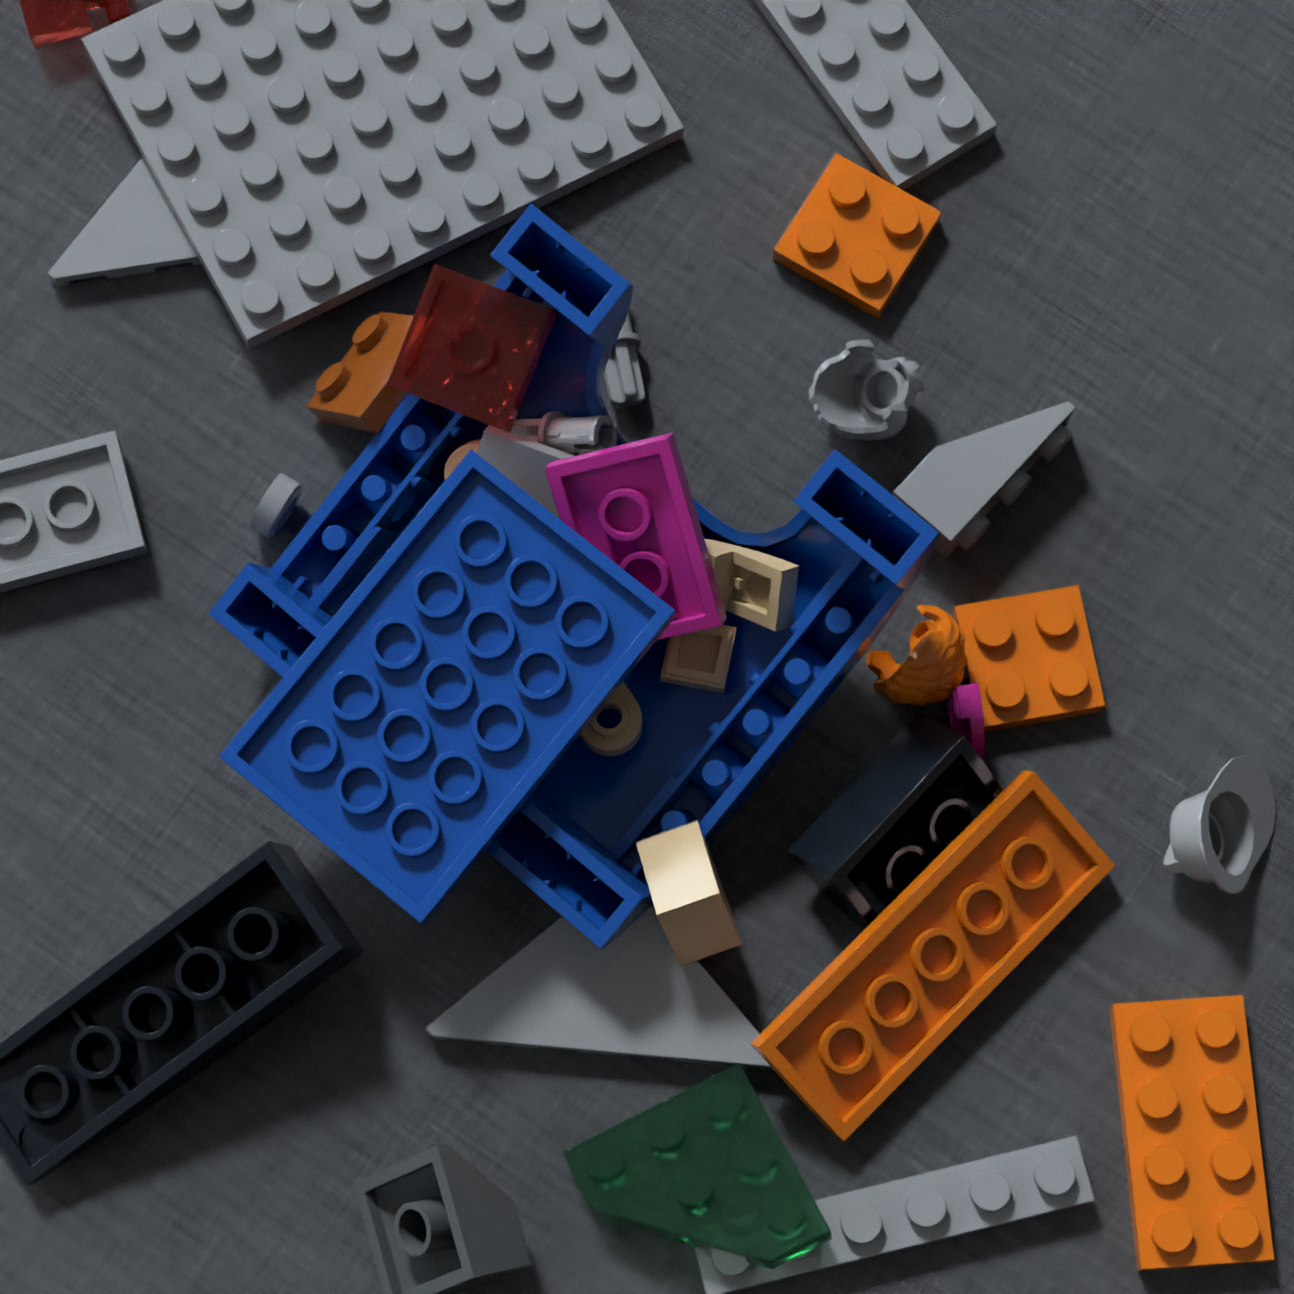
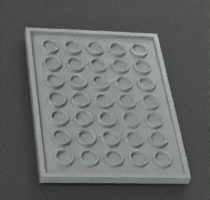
[81,0,684,349]

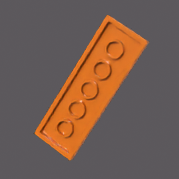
[750,770,1116,1142]

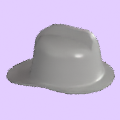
[1163,755,1276,895]

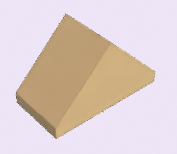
[636,820,742,966]

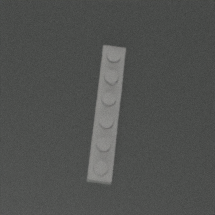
[690,1135,1095,1294]

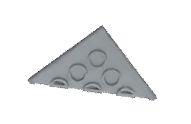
[47,157,202,286]
[425,906,773,1070]

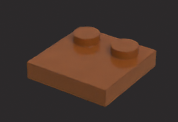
[306,311,452,433]

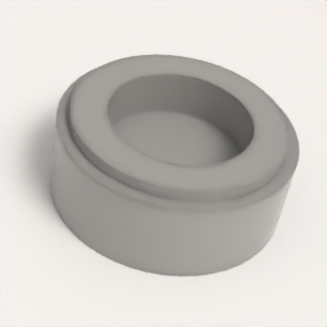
[250,473,302,539]

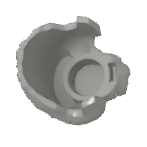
[808,339,924,441]

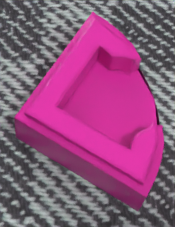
[946,683,985,759]

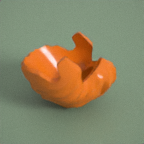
[866,604,967,706]

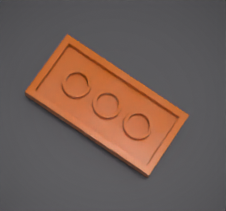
[1109,995,1274,1271]

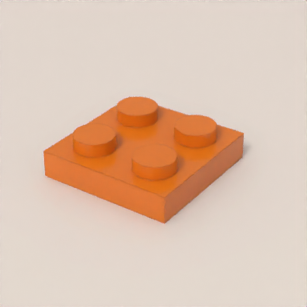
[773,153,942,319]
[952,585,1105,732]

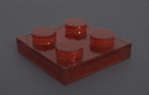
[387,264,557,433]

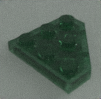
[563,1063,832,1270]

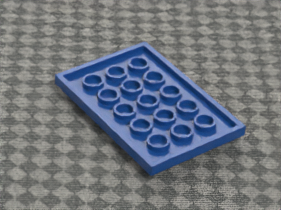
[218,449,677,925]

